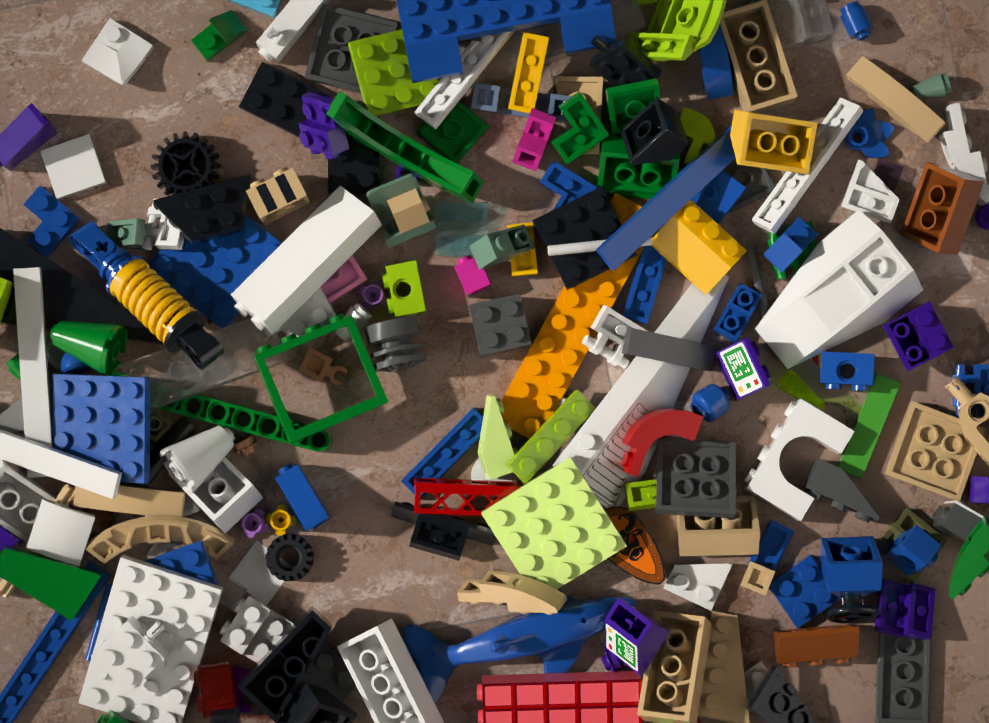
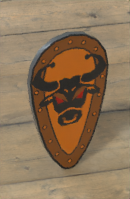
[605,506,665,585]

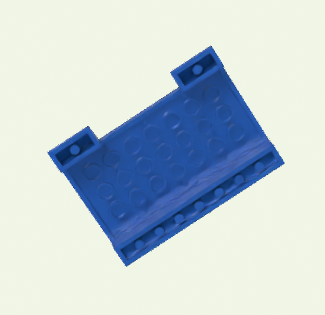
[396,0,616,83]

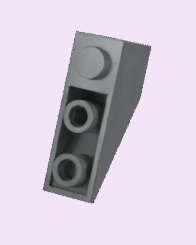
[803,459,879,523]

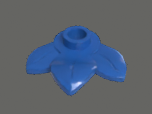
[844,108,894,159]

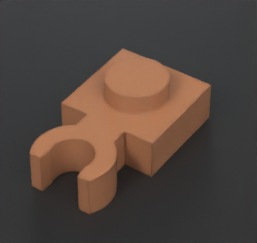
[299,348,348,386]

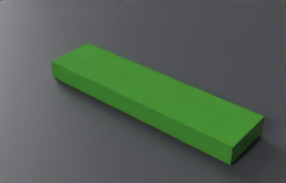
[837,373,901,479]

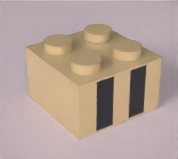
[246,167,311,226]

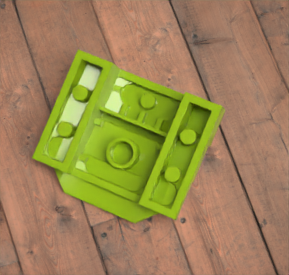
[628,0,727,62]

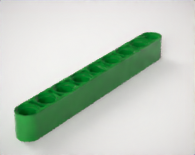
[111,373,332,453]

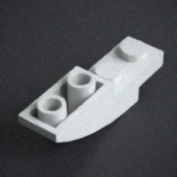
[939,103,989,206]

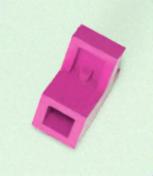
[512,108,556,171]

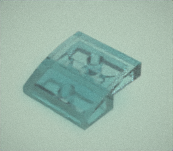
[436,202,488,256]

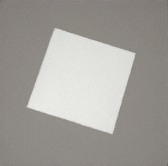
[229,541,293,606]

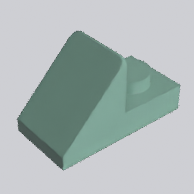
[106,218,147,250]

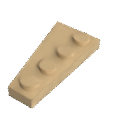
[698,611,750,723]

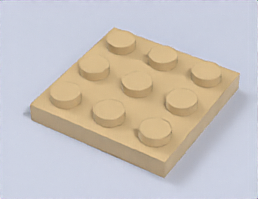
[884,401,986,502]

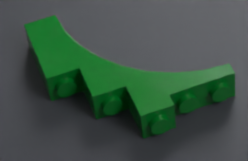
[326,91,485,204]

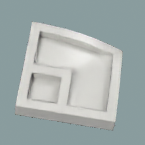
[82,18,154,87]

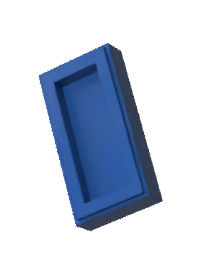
[747,519,795,571]

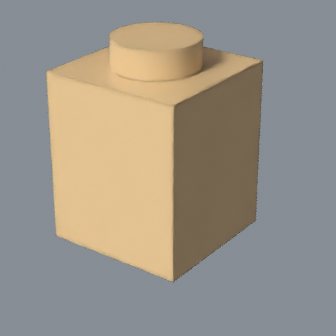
[387,188,430,234]

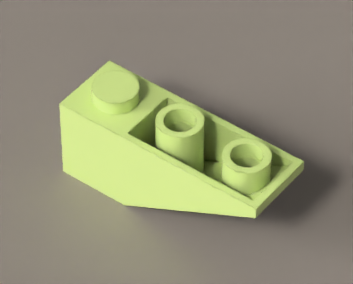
[478,394,518,480]

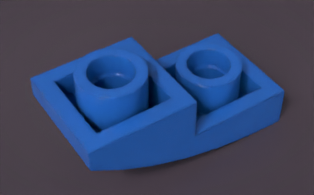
[713,283,762,343]

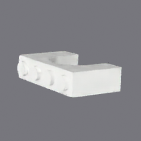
[744,399,855,521]

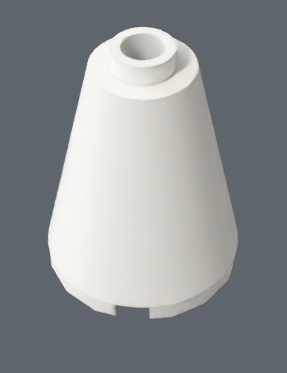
[160,426,235,494]

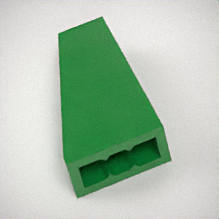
[0,545,102,621]

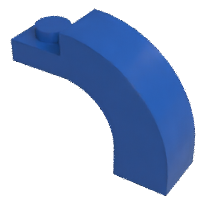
[697,24,733,100]

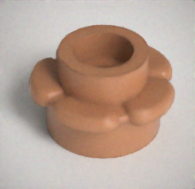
[234,434,258,457]

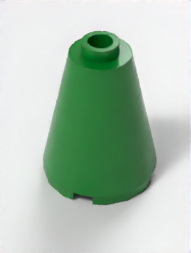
[50,321,127,376]

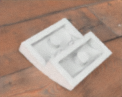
[26,498,95,566]

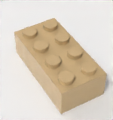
[720,0,798,113]
[637,611,712,723]

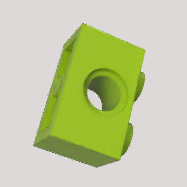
[382,260,427,318]

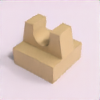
[740,561,775,596]

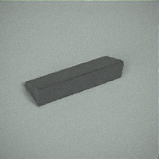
[139,416,196,487]

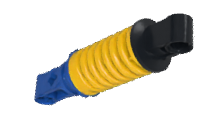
[69,221,224,370]

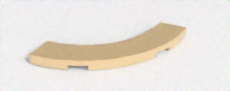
[85,516,234,564]

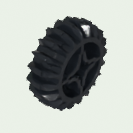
[151,131,221,196]

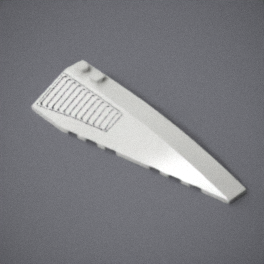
[552,274,729,508]

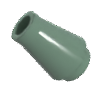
[912,72,952,99]

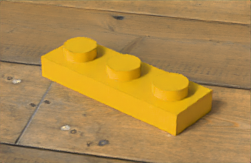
[508,32,549,113]

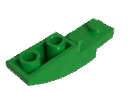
[948,515,989,599]

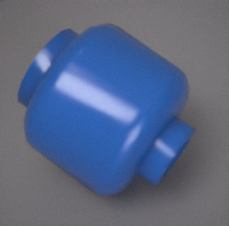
[690,384,730,422]

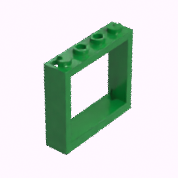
[253,313,388,444]

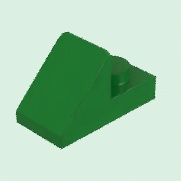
[191,10,248,62]

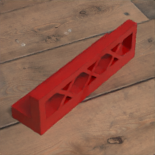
[414,477,521,516]

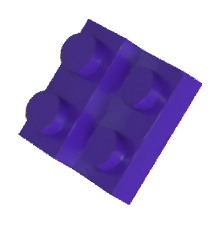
[298,92,349,159]

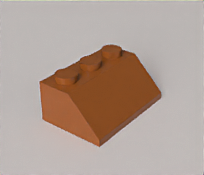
[901,162,984,255]
[773,624,860,668]

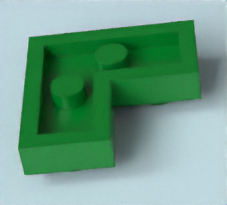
[551,91,609,164]

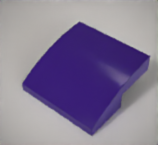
[874,579,936,640]

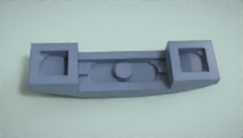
[471,83,572,123]

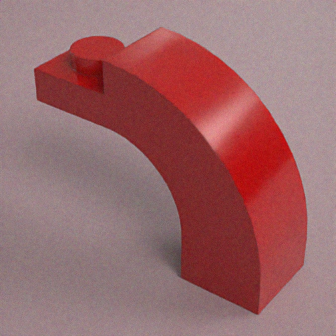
[622,408,703,477]

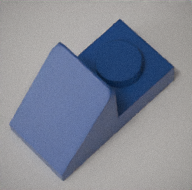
[763,217,818,273]

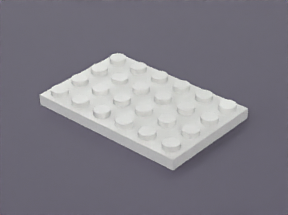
[78,555,223,723]

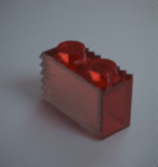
[194,660,237,719]

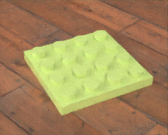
[481,456,627,589]

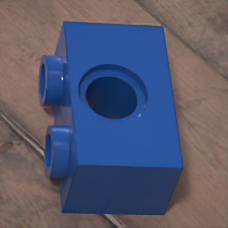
[820,351,876,391]
[884,525,942,575]

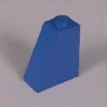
[275,463,333,532]

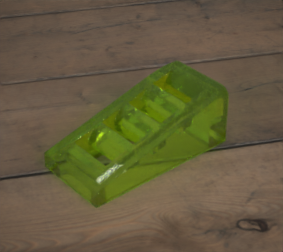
[773,369,826,411]

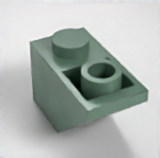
[469,224,535,270]

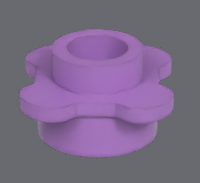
[359,281,388,310]
[240,508,269,538]

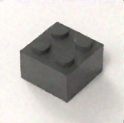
[469,293,531,358]

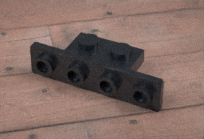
[391,501,494,561]

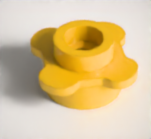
[265,505,297,536]

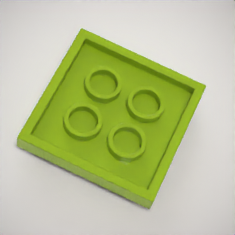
[348,29,438,117]

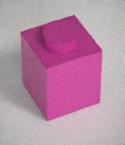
[454,255,491,297]

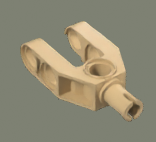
[945,376,989,466]

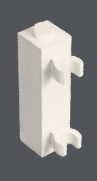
[256,0,330,64]

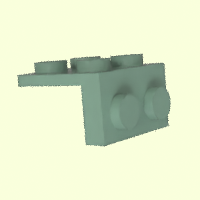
[367,174,436,248]

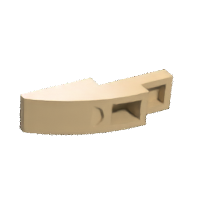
[457,571,567,615]

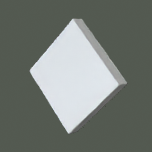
[40,134,107,200]

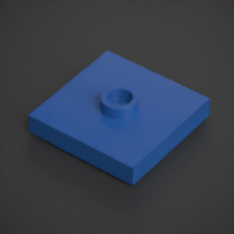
[691,170,747,225]

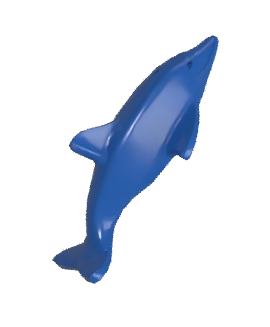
[402,589,637,703]

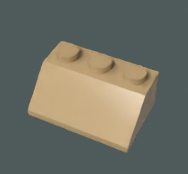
[677,495,760,556]

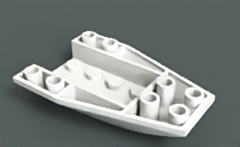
[755,210,923,369]

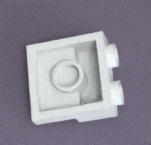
[220,596,295,663]

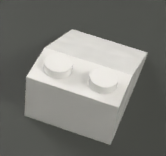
[168,457,263,533]
[0,459,57,542]

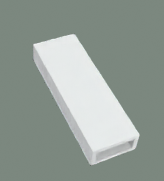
[231,186,382,334]

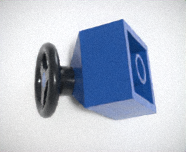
[820,536,883,624]

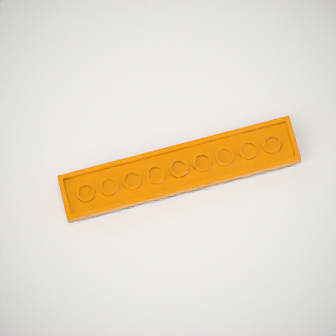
[501,193,644,439]

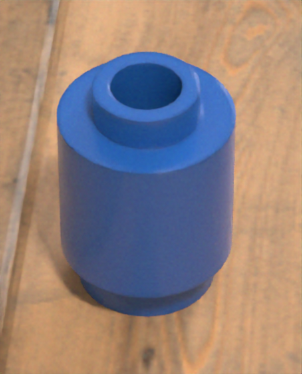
[840,1,874,41]

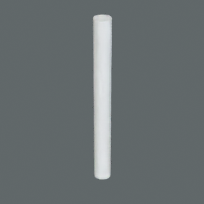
[547,237,652,256]

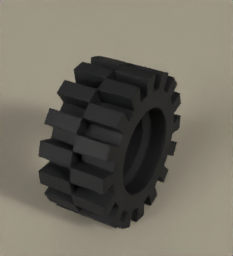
[265,534,314,581]

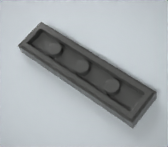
[622,327,716,371]

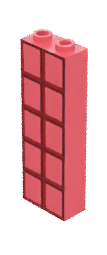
[477,671,642,723]

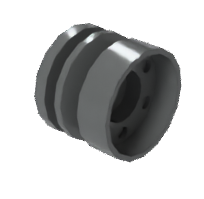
[364,316,427,373]

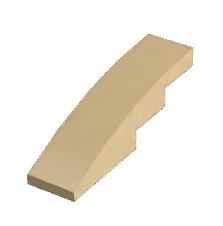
[846,56,945,143]
[73,484,186,517]

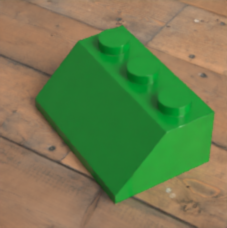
[597,135,680,199]

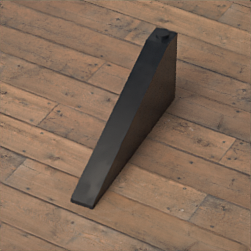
[0,228,164,345]

